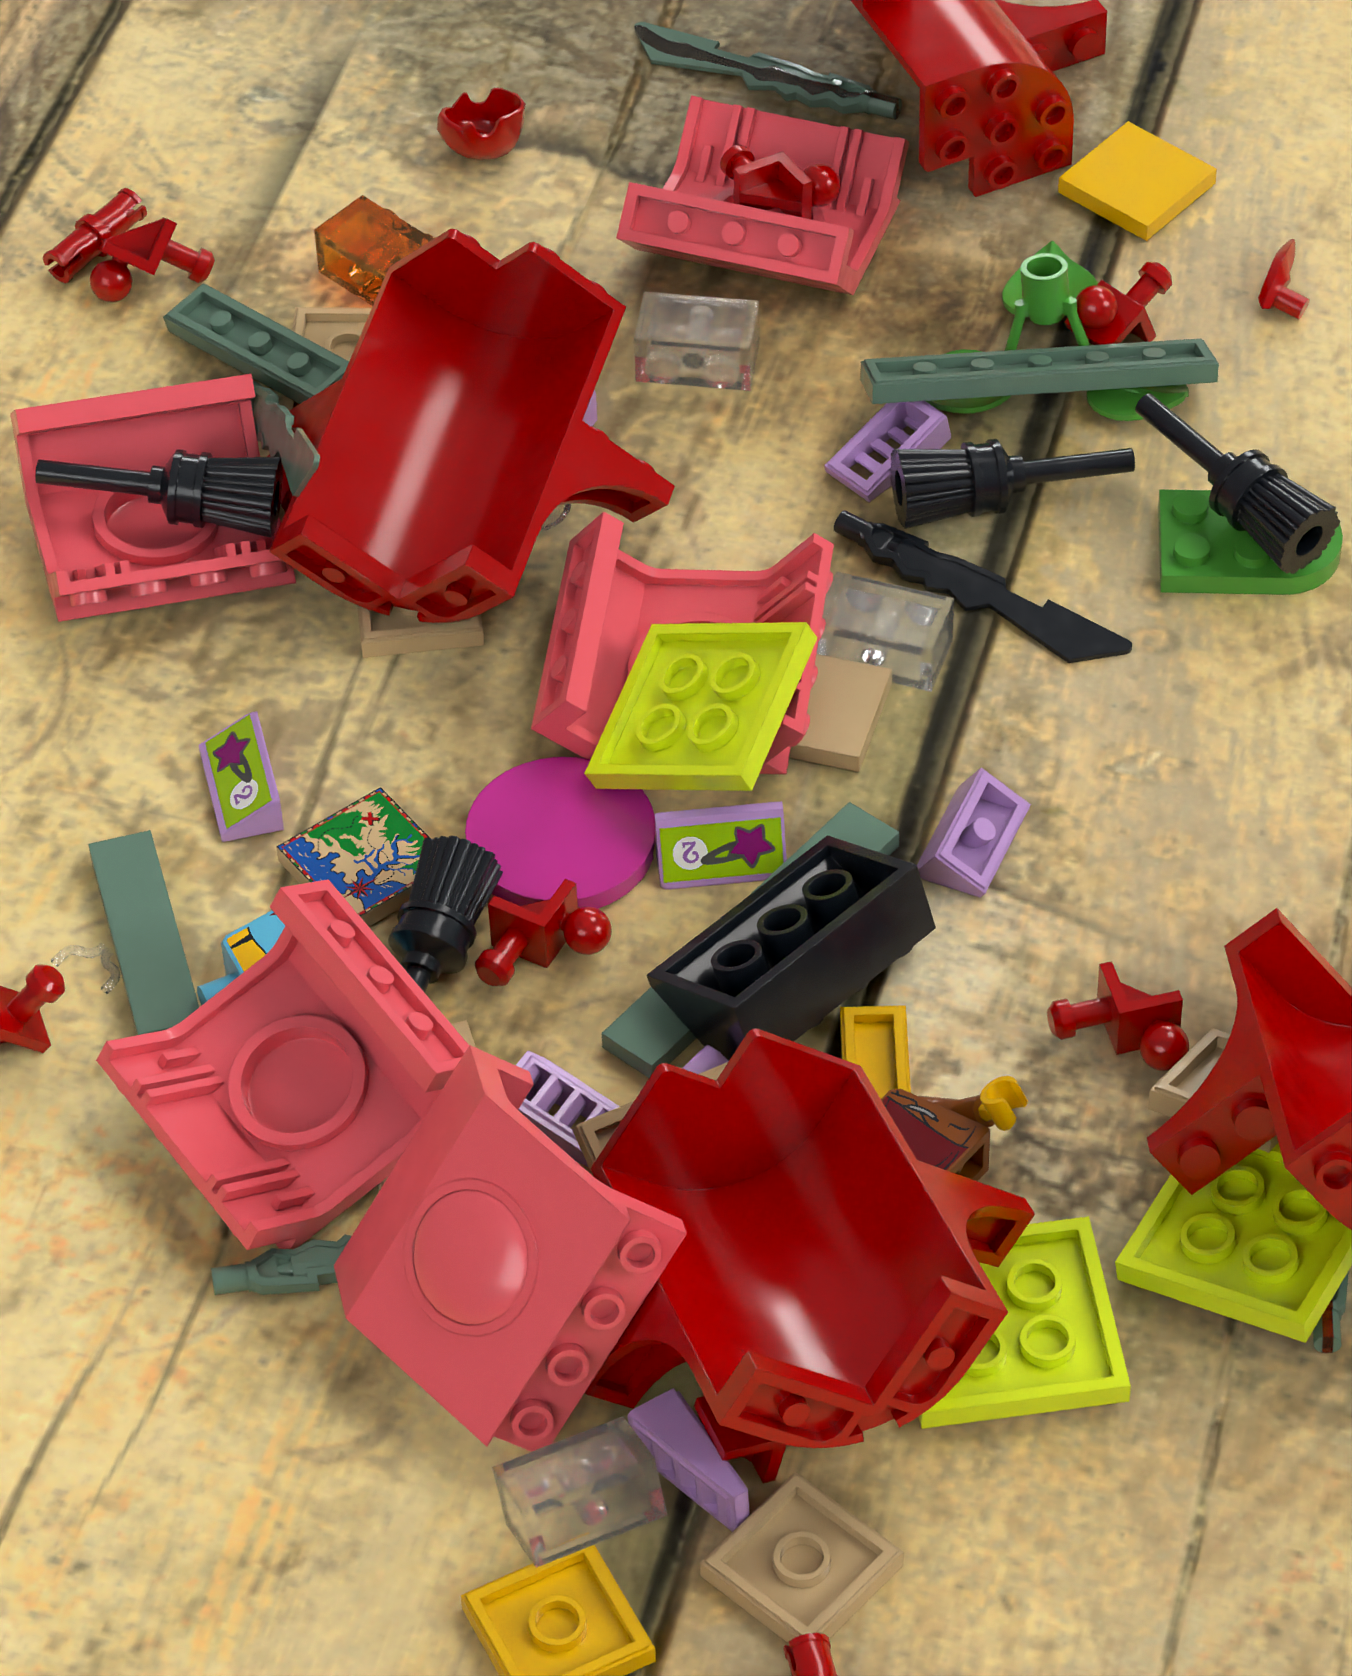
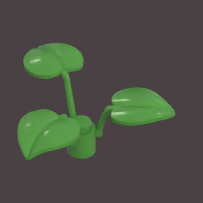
[925,241,1189,421]

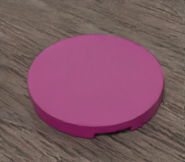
[465,757,656,909]

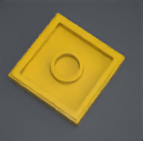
[1058,121,1217,241]
[461,1538,656,1676]

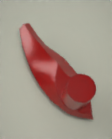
[1258,239,1310,320]

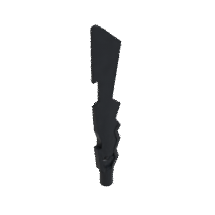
[833,510,1132,663]

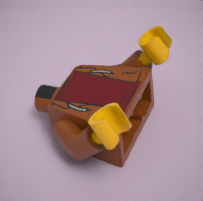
[881,1076,1029,1181]

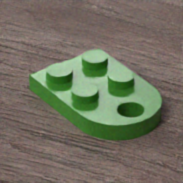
[1158,489,1343,595]

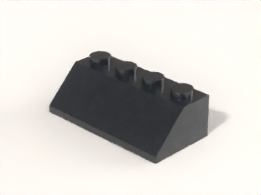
[647,835,936,1061]

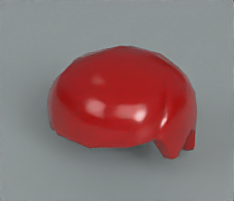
[437,88,526,160]

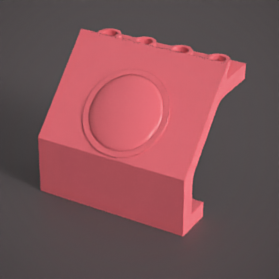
[616,96,909,295]
[10,373,296,622]
[531,512,834,775]
[96,879,469,1250]
[334,1045,687,1457]

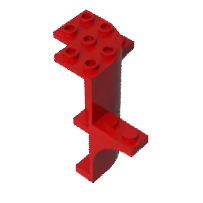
[851,0,1107,197]
[269,229,675,623]
[1147,908,1352,1230]
[584,1028,1035,1448]

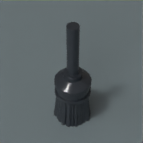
[1135,393,1340,574]
[890,439,1135,529]
[36,449,283,538]
[388,836,503,993]

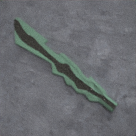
[634,22,902,120]

